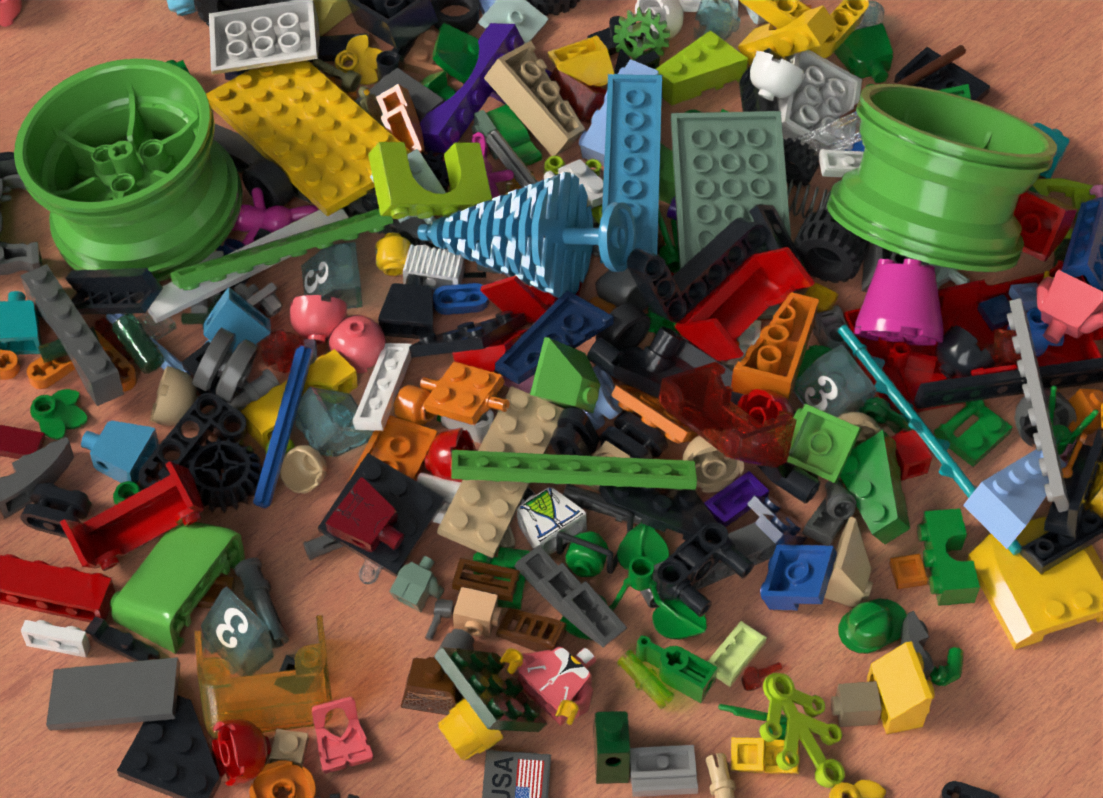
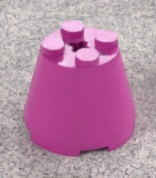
[854,259,944,345]

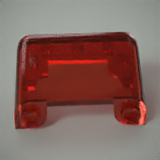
[659,361,797,468]

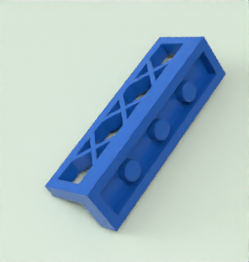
[1061,197,1103,290]

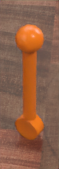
[1062,433,1087,478]

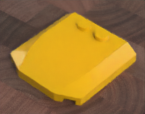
[967,517,1103,650]

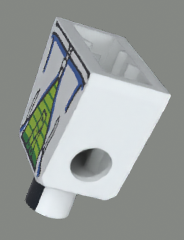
[517,487,587,555]

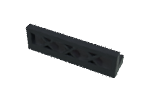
[65,268,163,315]
[1044,430,1103,538]

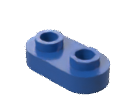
[433,283,489,315]

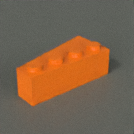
[730,292,819,400]

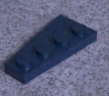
[495,290,614,385]

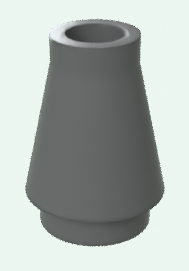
[825,480,856,520]

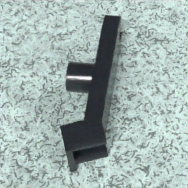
[85,617,160,661]

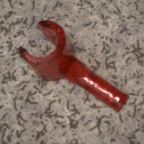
[741,662,782,691]

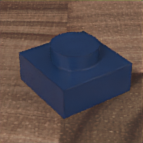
[977,294,1012,331]

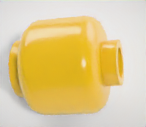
[375,232,411,276]

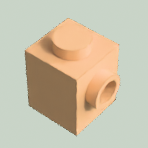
[453,587,502,637]

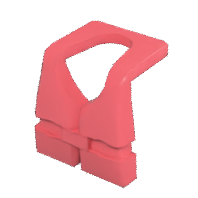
[312,697,373,774]

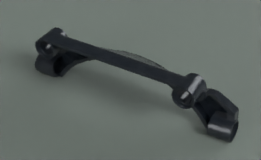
[587,326,820,504]

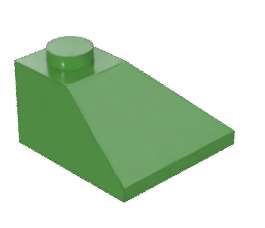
[530,337,601,413]

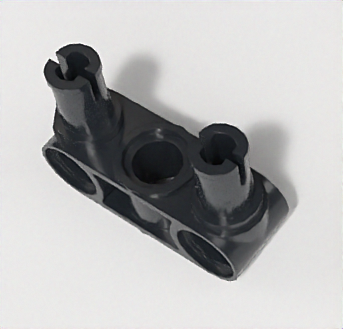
[656,522,754,617]

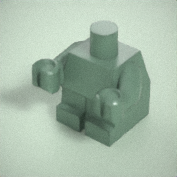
[389,556,444,613]

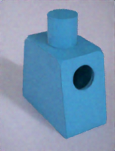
[202,287,271,353]
[81,420,159,484]

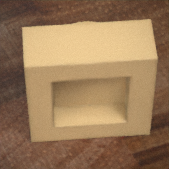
[269,729,309,768]

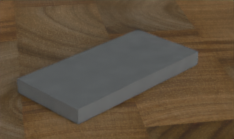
[46,657,181,731]

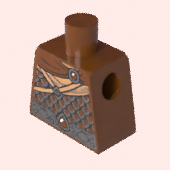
[401,657,464,715]

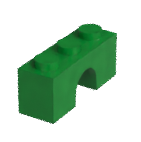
[917,508,980,606]

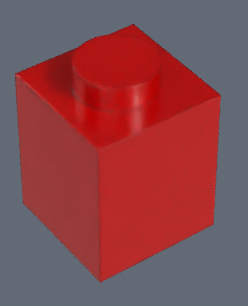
[891,430,933,481]

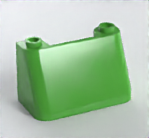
[110,522,246,654]

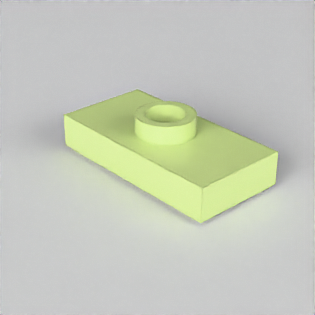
[707,621,767,687]

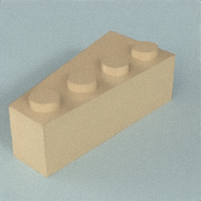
[484,41,585,156]

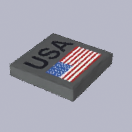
[482,750,551,798]

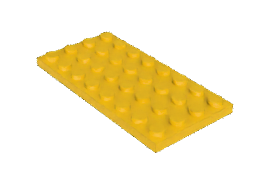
[206,60,411,217]

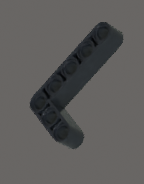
[627,217,766,322]

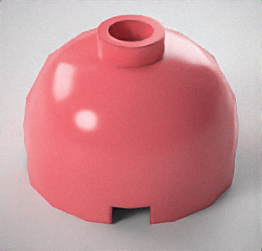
[290,295,347,345]
[329,315,386,373]

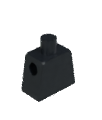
[378,274,434,339]

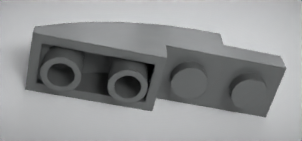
[0,437,74,519]

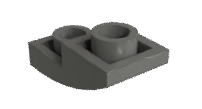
[900,611,934,680]

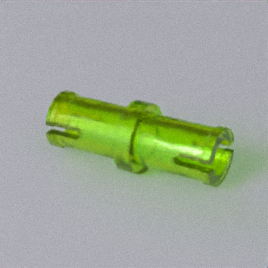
[617,650,675,709]

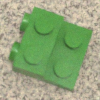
[780,403,861,484]

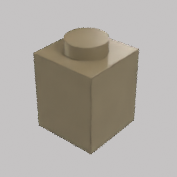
[831,681,882,727]

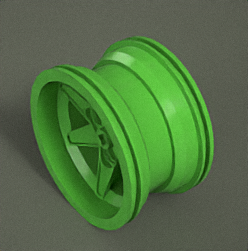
[14,58,243,282]
[827,84,1057,272]

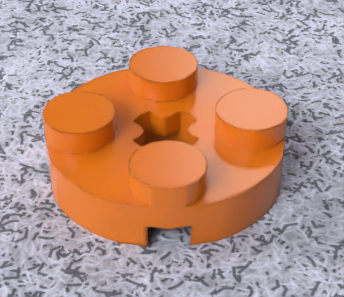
[249,760,316,798]

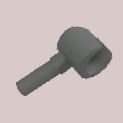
[425,599,454,641]

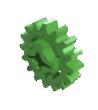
[613,7,670,60]

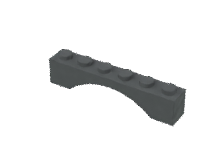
[20,264,124,406]

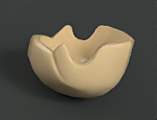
[280,445,327,494]

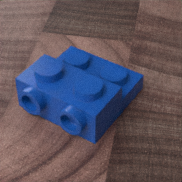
[760,545,837,611]

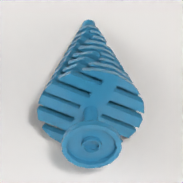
[417,172,636,298]

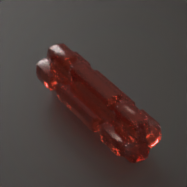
[94,317,137,362]

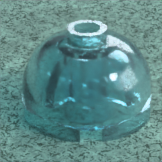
[694,0,740,41]

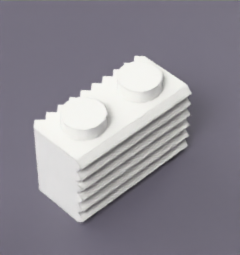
[403,244,465,290]

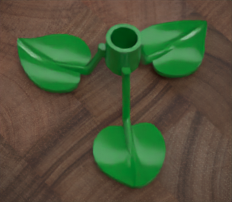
[560,522,707,640]

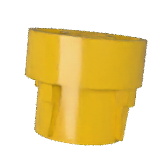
[438,698,504,761]

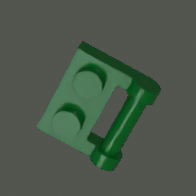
[934,400,1013,467]

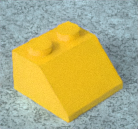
[548,36,614,87]

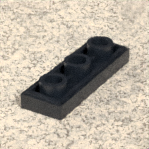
[1020,508,1103,574]

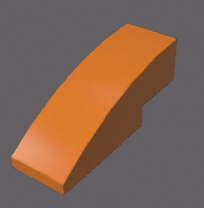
[376,84,425,153]

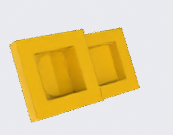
[731,737,800,774]

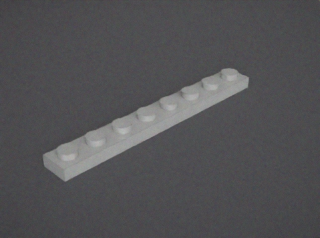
[1007,298,1070,512]

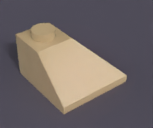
[824,517,873,608]

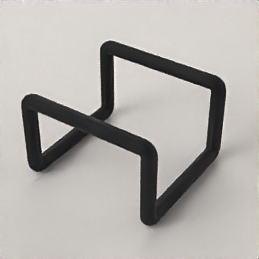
[556,494,634,574]

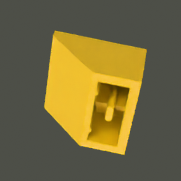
[867,641,935,735]

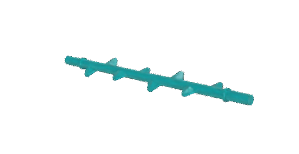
[838,324,1022,555]

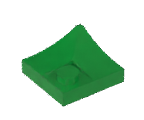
[432,23,479,84]

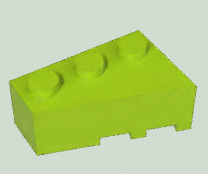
[655,30,748,105]

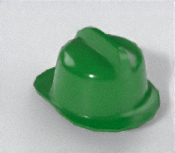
[838,598,907,654]

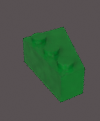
[840,430,910,544]

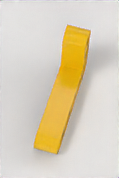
[739,0,869,58]

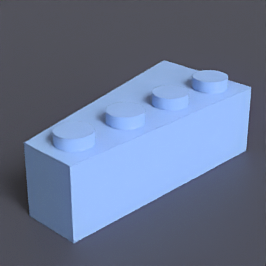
[579,59,659,167]
[963,449,1067,549]

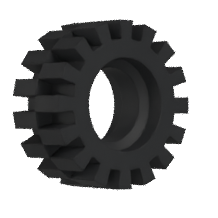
[783,138,819,188]

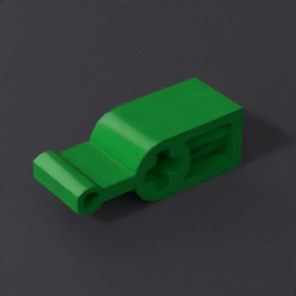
[486,104,542,167]
[636,635,718,703]

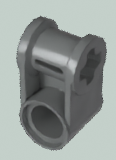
[812,305,849,360]

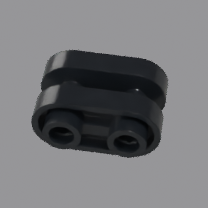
[550,407,600,456]
[599,411,668,459]
[20,483,92,538]

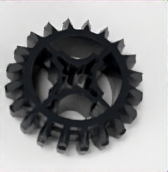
[182,436,262,513]

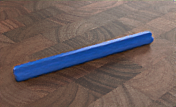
[253,346,313,508]

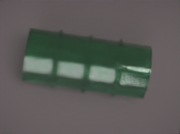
[112,314,165,374]

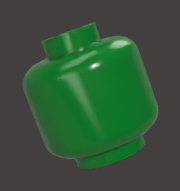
[565,531,609,577]

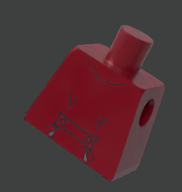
[326,477,405,552]

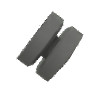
[192,327,260,404]

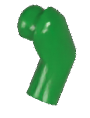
[930,647,964,686]

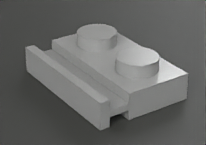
[630,745,698,797]

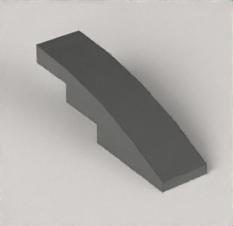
[514,545,627,648]

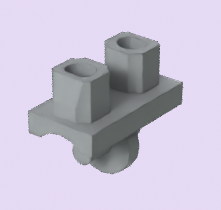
[235,282,282,318]

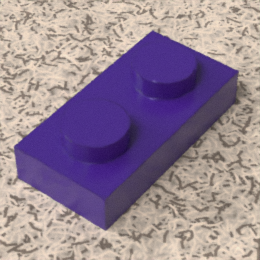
[704,471,769,527]

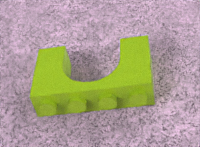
[368,142,492,219]

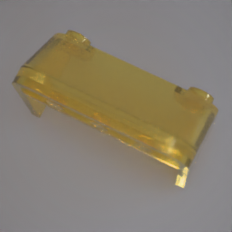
[194,615,334,738]

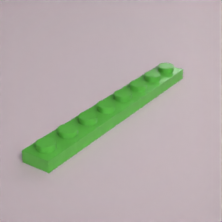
[170,208,393,291]
[451,450,697,490]

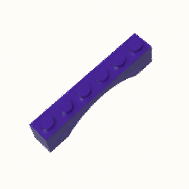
[420,23,525,154]

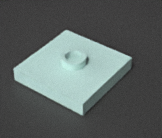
[478,0,548,43]

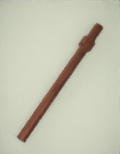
[839,45,966,126]

